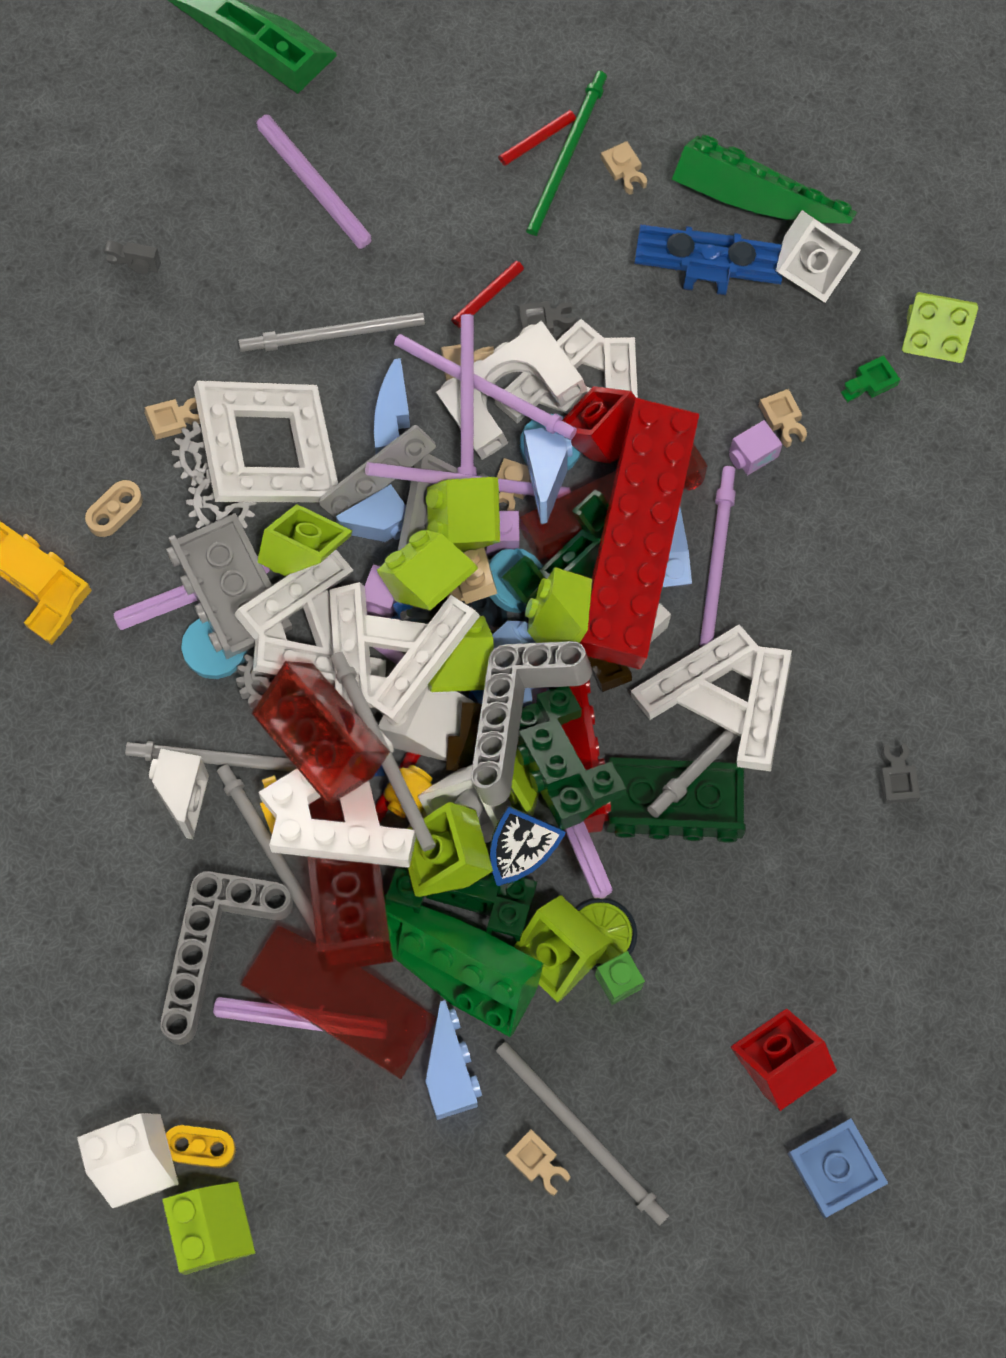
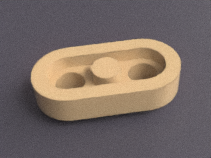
[85,480,143,537]

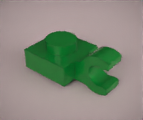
[841,355,901,403]

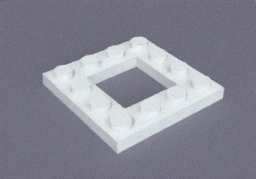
[193,381,338,502]

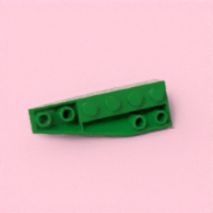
[168,0,337,94]
[672,135,857,224]
[342,886,544,1037]

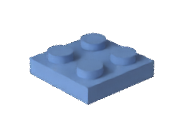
[788,1119,888,1219]

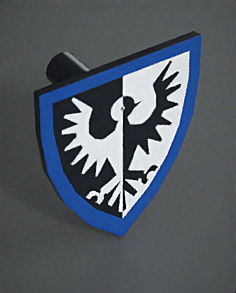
[489,805,566,886]

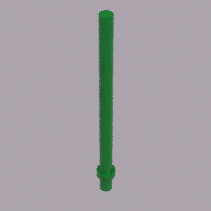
[526,71,607,236]

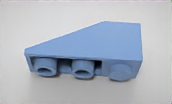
[426,1000,482,1120]

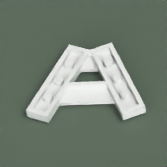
[495,319,638,424]
[234,550,386,686]
[329,582,480,724]
[631,625,792,771]
[259,728,416,867]

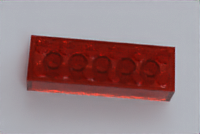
[307,769,394,973]

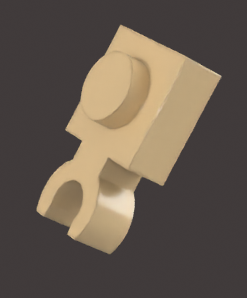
[600,141,647,195]
[759,389,807,448]
[144,398,200,440]
[497,458,531,511]
[506,1130,570,1196]

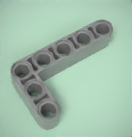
[471,641,592,806]
[161,871,293,1045]

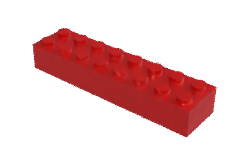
[580,398,699,670]

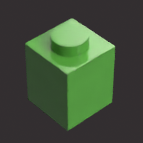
[595,951,645,1005]

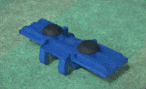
[634,224,783,295]

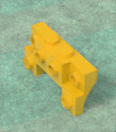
[0,521,91,645]

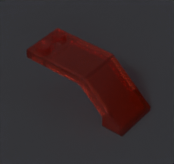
[240,925,437,1079]

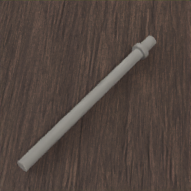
[331,652,436,851]
[125,741,310,772]
[217,764,340,960]
[496,1042,669,1226]

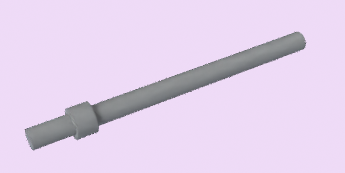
[238,312,425,352]
[647,729,738,818]

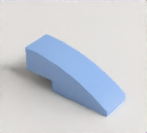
[374,358,410,454]

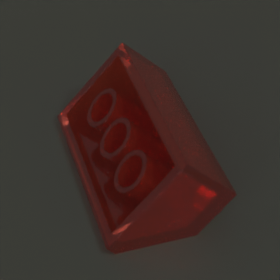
[251,661,390,804]

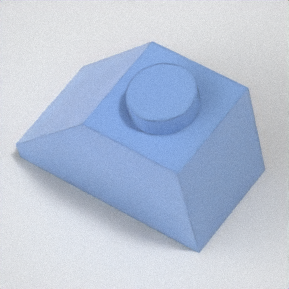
[336,484,406,542]

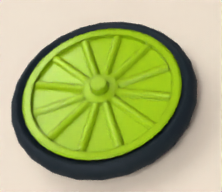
[575,898,638,969]

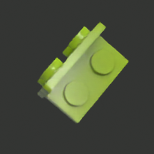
[902,292,978,363]

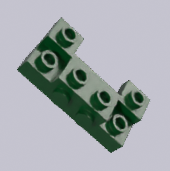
[501,490,609,607]
[516,686,626,830]
[386,866,538,942]

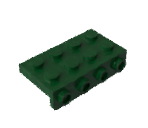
[607,757,746,843]

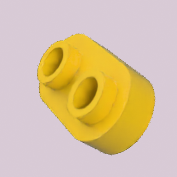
[166,1125,236,1168]

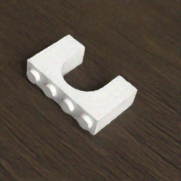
[436,321,587,460]

